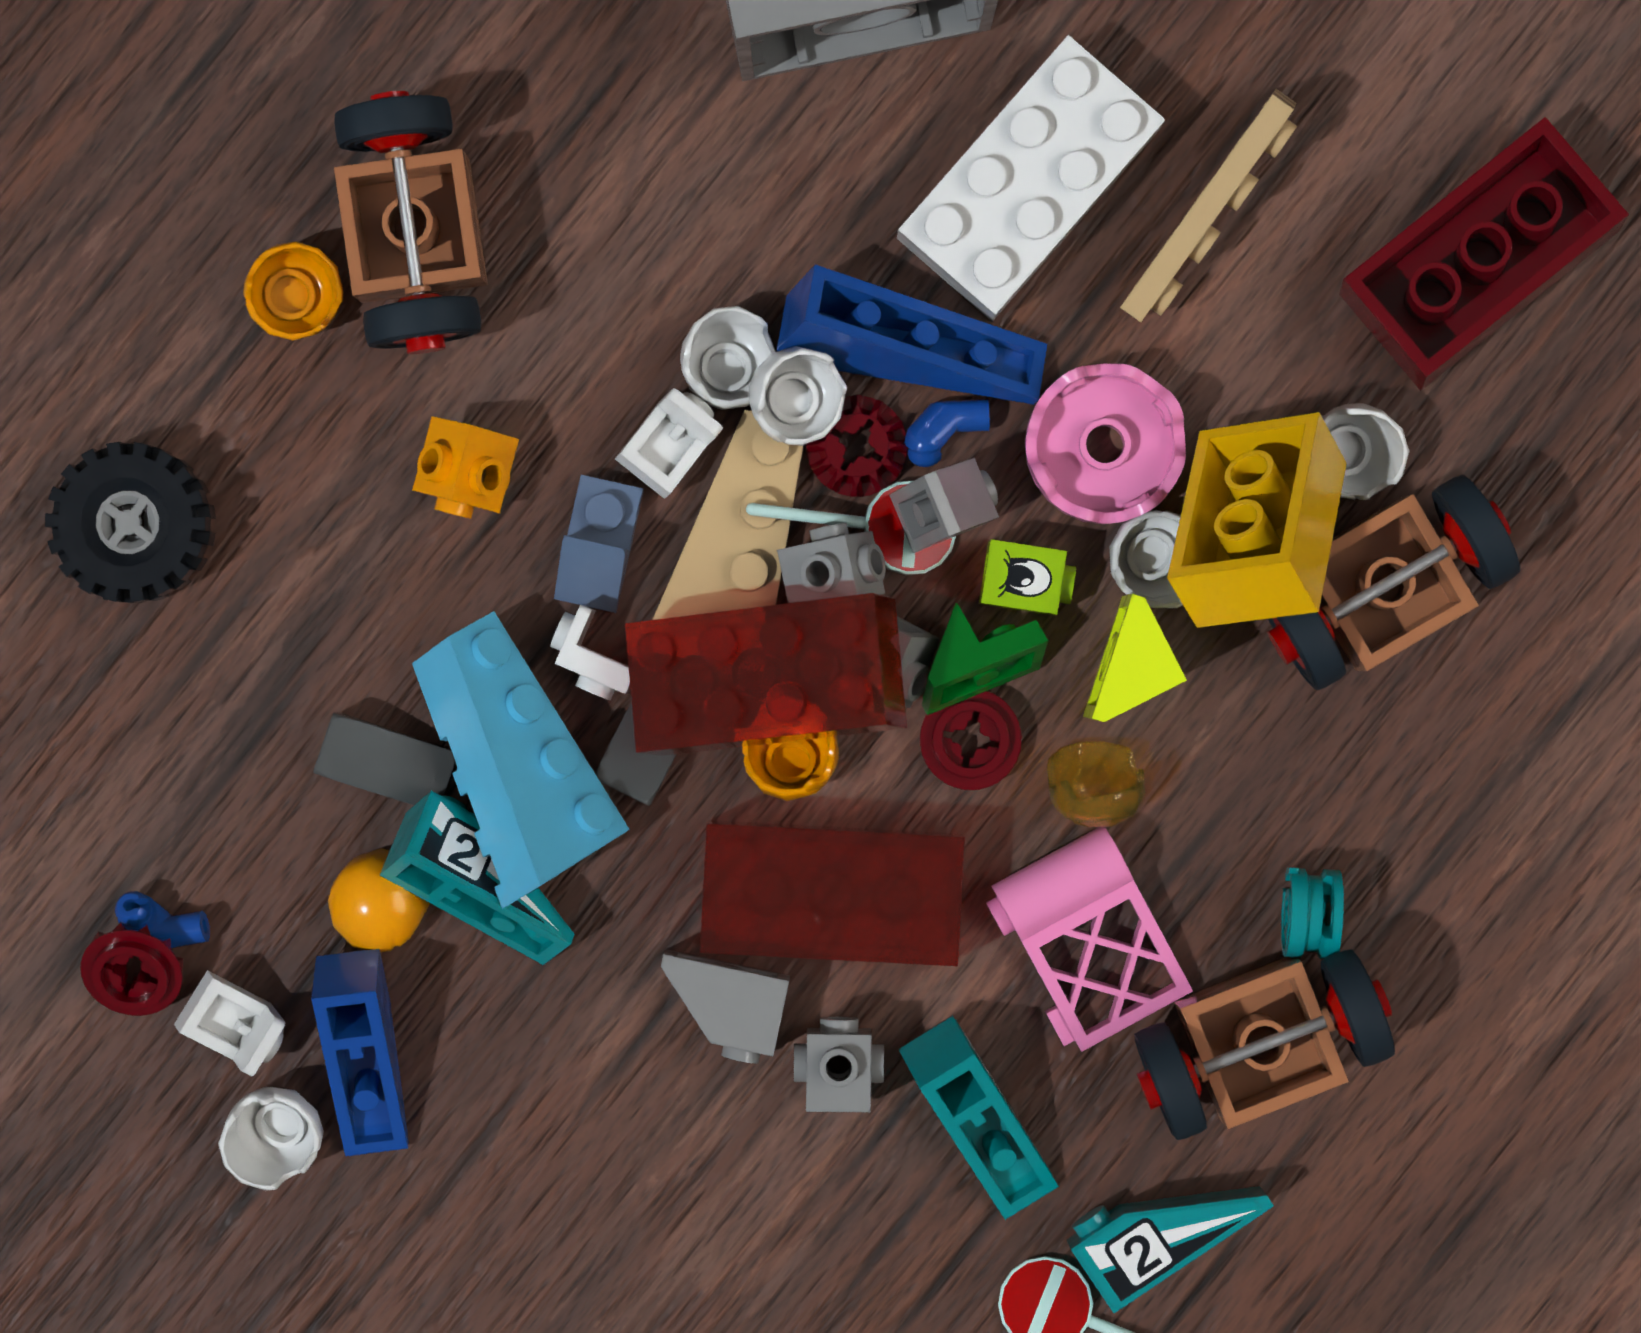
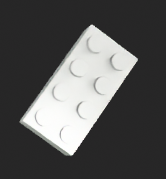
[897,35,1165,321]

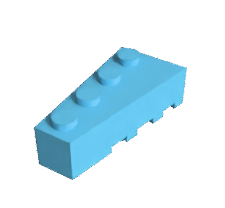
[412,611,630,909]

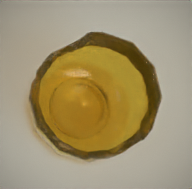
[1047,741,1146,828]

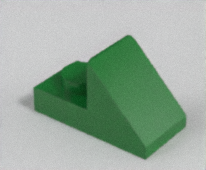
[921,603,1048,715]

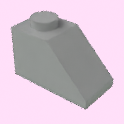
[889,458,999,554]
[661,949,790,1064]

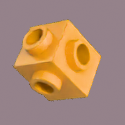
[412,416,519,519]

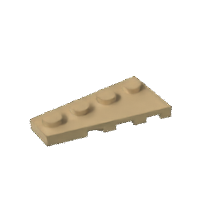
[1120,89,1297,322]
[639,410,804,672]

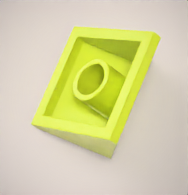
[1083,594,1187,722]

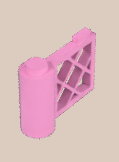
[986,825,1193,1052]

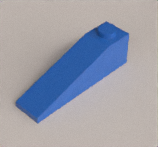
[776,264,1047,405]

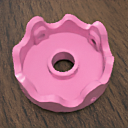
[1025,364,1186,524]

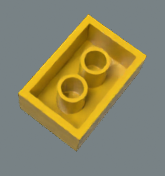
[1167,412,1347,628]

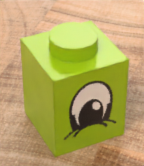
[979,539,1076,616]

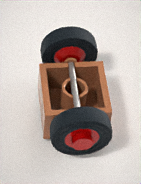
[334,91,488,354]
[1267,475,1520,690]
[1134,949,1395,1140]

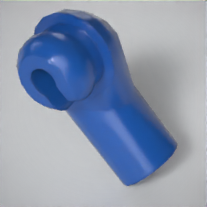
[904,400,990,467]
[115,891,210,948]

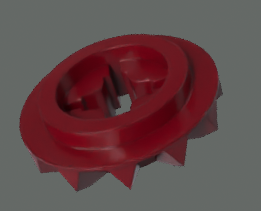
[806,394,908,497]
[920,691,1022,790]
[80,923,184,1016]

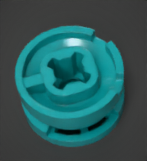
[1281,867,1344,959]

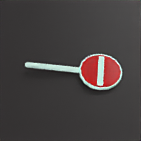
[746,481,956,575]
[998,1256,1135,1333]

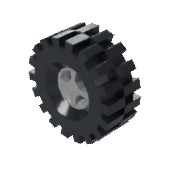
[45,442,216,603]

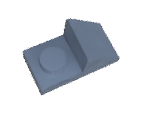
[554,475,644,613]

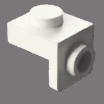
[615,388,723,499]
[550,605,639,701]
[174,970,285,1076]

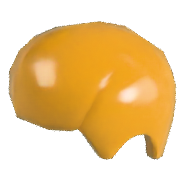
[243,242,344,341]
[742,696,839,801]
[328,848,430,953]

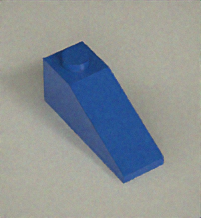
[311,949,409,1156]

